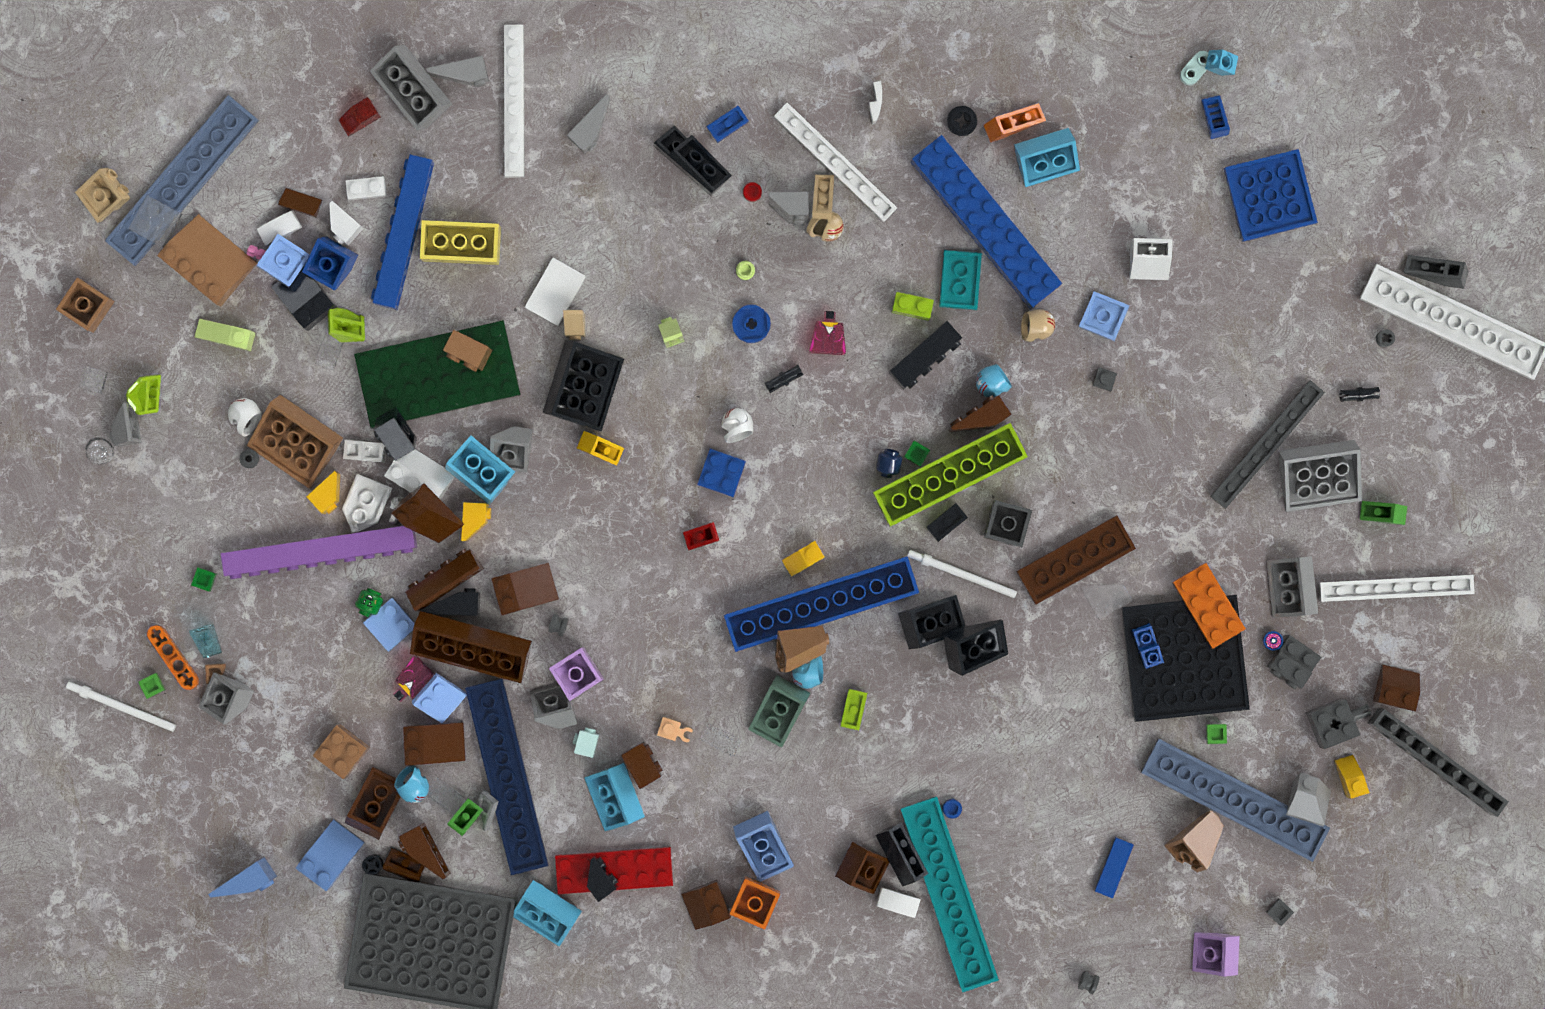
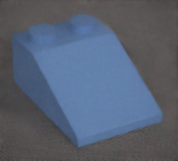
[733,811,794,882]
[295,820,365,891]
[208,857,277,898]

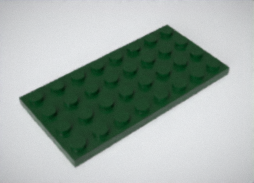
[354,320,521,429]

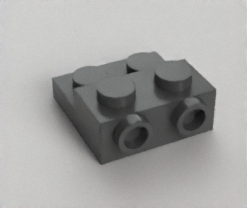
[1267,635,1322,689]

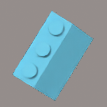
[1014,128,1080,187]
[445,435,515,505]
[584,763,645,831]
[514,880,582,947]

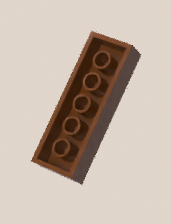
[410,611,532,683]

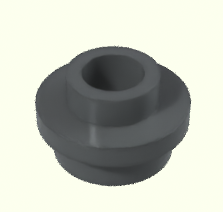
[239,449,259,468]

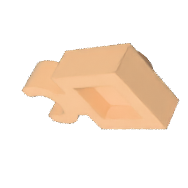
[657,717,693,742]

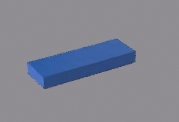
[1094,837,1134,898]

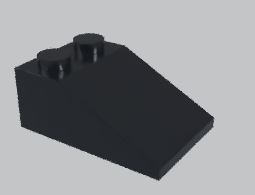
[272,266,337,331]
[898,595,966,649]
[943,619,1008,676]

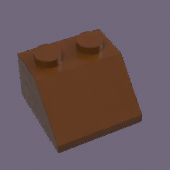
[1373,664,1420,712]
[621,742,663,789]
[835,842,890,894]
[681,879,731,930]

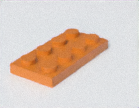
[1172,563,1246,649]

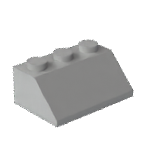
[769,191,809,227]
[1267,556,1318,618]

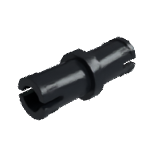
[765,365,803,393]
[1339,387,1380,402]

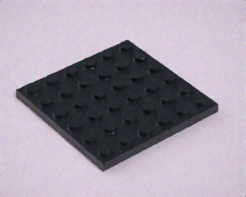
[1121,595,1250,722]

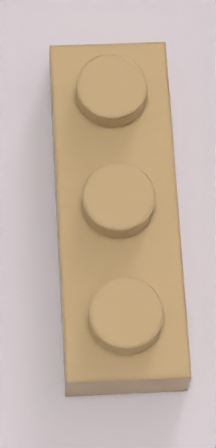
[812,175,834,219]

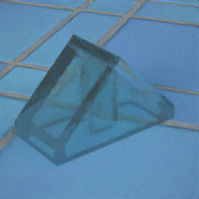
[189,624,222,659]

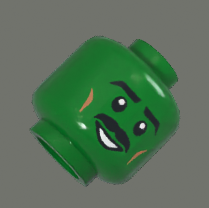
[355,588,383,617]

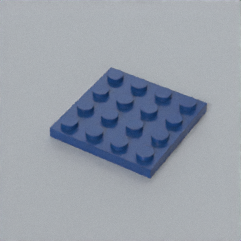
[1224,149,1318,242]

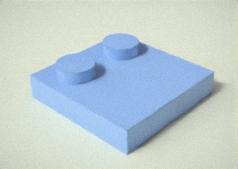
[257,234,310,287]
[1079,291,1129,342]
[363,598,415,652]
[412,673,467,723]

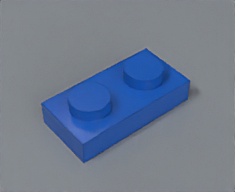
[707,106,749,143]

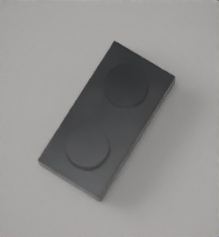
[926,503,968,542]

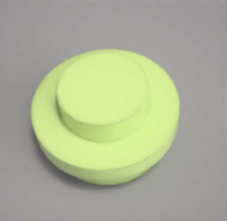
[736,261,755,280]

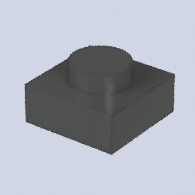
[1093,367,1117,392]
[1266,898,1294,926]

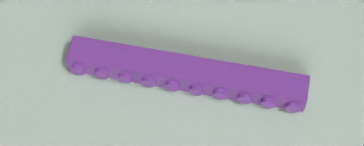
[221,526,417,579]

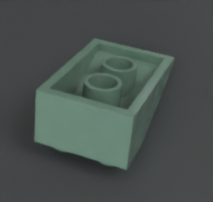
[748,675,811,748]

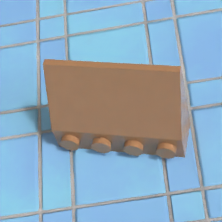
[157,214,257,307]
[247,395,343,489]

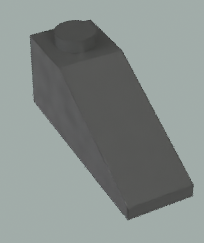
[1404,255,1469,289]

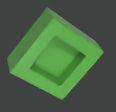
[138,673,165,699]
[1206,724,1227,744]

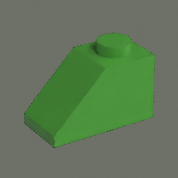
[1360,501,1408,525]
[447,798,483,836]

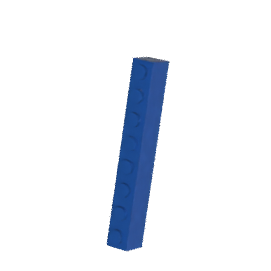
[371,154,434,310]

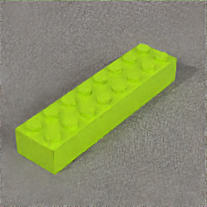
[872,423,1028,527]

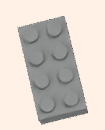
[370,45,452,130]

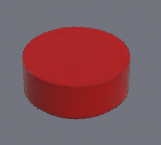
[743,182,762,202]

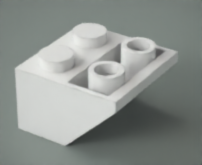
[1130,238,1172,280]

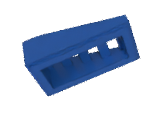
[1201,95,1230,139]

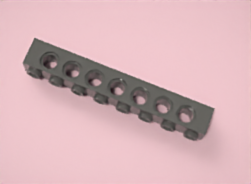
[1368,708,1509,817]

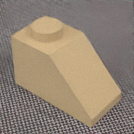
[563,310,585,341]

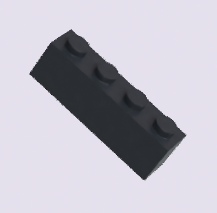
[889,321,962,390]

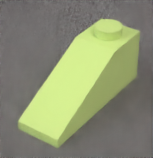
[658,317,685,348]
[195,319,255,351]

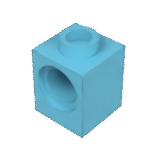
[1205,50,1238,76]

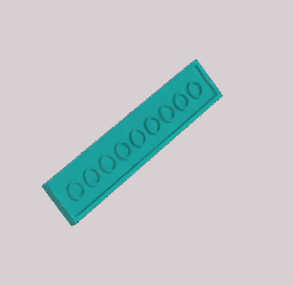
[900,796,999,993]

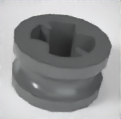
[1376,329,1395,347]

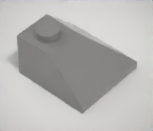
[110,403,142,447]
[490,426,533,473]
[199,673,254,724]
[530,684,577,729]
[1286,773,1331,827]

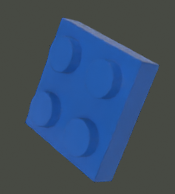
[697,449,746,498]

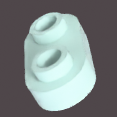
[1180,51,1208,85]

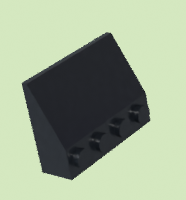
[542,340,624,432]

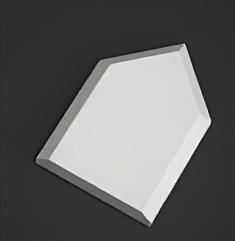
[342,474,392,533]

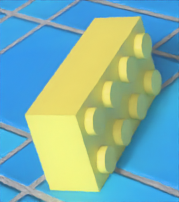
[420,220,501,265]

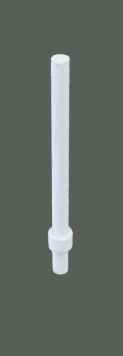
[907,550,1017,598]
[66,681,176,732]

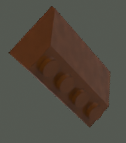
[405,549,484,611]

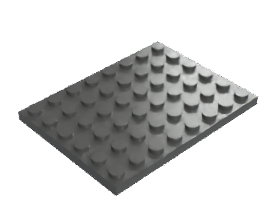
[344,873,517,1009]

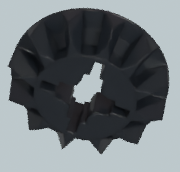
[947,106,977,137]

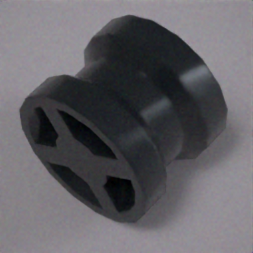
[362,854,383,875]

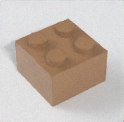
[56,278,115,333]
[443,330,492,372]
[313,724,370,779]

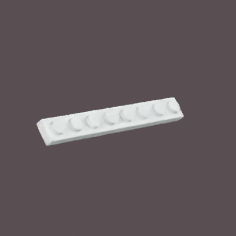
[504,25,524,178]
[774,103,897,222]
[1319,575,1475,602]

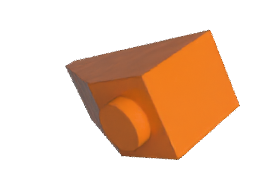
[983,103,1046,142]

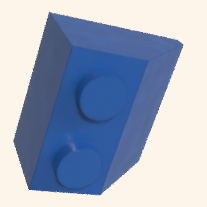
[302,236,358,291]

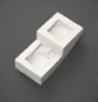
[869,81,882,125]
[257,210,302,246]
[343,440,386,463]
[875,887,921,918]

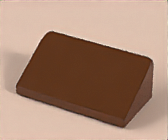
[278,188,322,218]
[383,848,425,882]

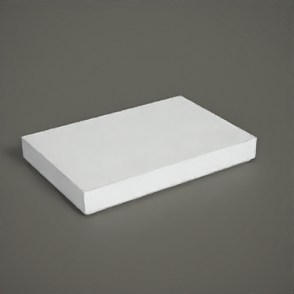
[525,258,586,326]

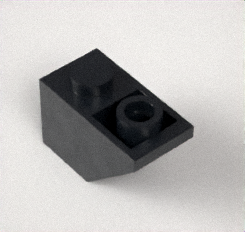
[587,855,618,902]

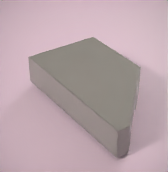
[477,791,499,831]

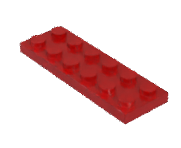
[555,847,673,894]

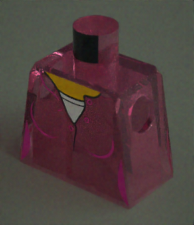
[809,311,846,356]
[393,656,435,702]

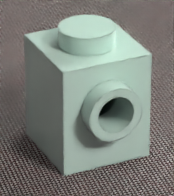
[573,727,600,758]

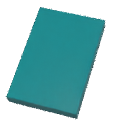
[939,250,982,311]

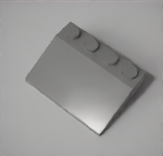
[1279,440,1362,512]

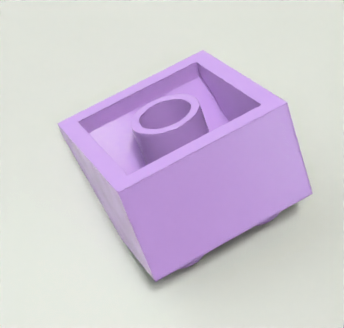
[549,647,604,701]
[1192,932,1240,977]

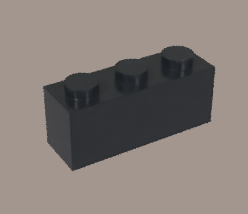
[875,822,928,887]

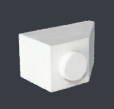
[329,201,364,245]

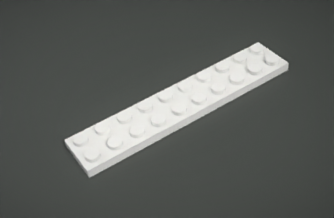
[1359,264,1545,380]

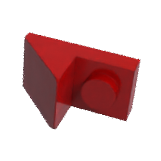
[683,522,720,551]

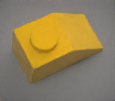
[577,431,624,466]
[306,471,340,514]
[461,502,492,541]
[782,541,824,577]
[1334,755,1370,799]

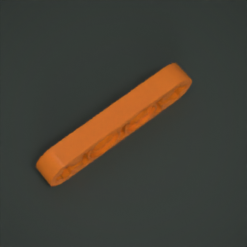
[147,625,199,690]

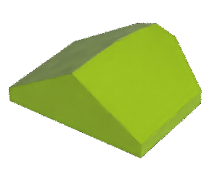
[328,307,365,343]
[126,374,161,415]

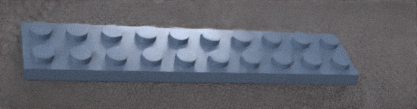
[105,95,259,266]
[1140,739,1330,862]

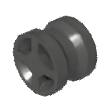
[548,614,569,637]
[1078,971,1100,995]

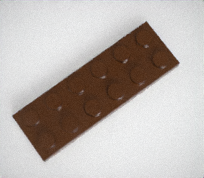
[1016,515,1136,605]

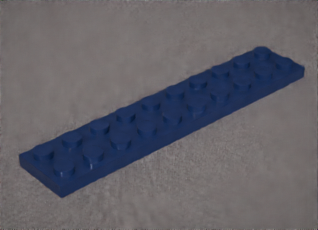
[465,678,549,875]

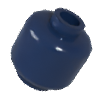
[876,449,903,478]

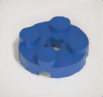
[732,305,771,344]

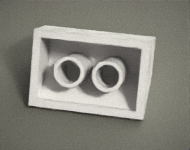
[384,449,455,500]

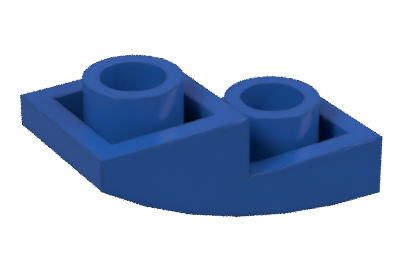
[1132,623,1164,669]

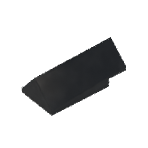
[653,125,732,196]

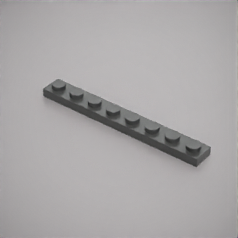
[1210,380,1325,509]

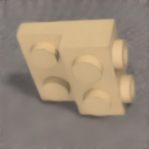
[75,168,130,223]

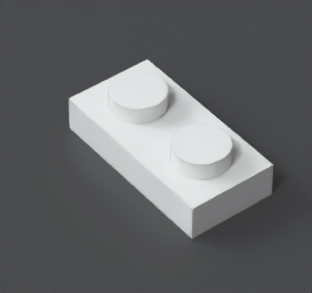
[346,176,387,200]

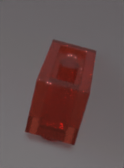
[339,97,381,137]

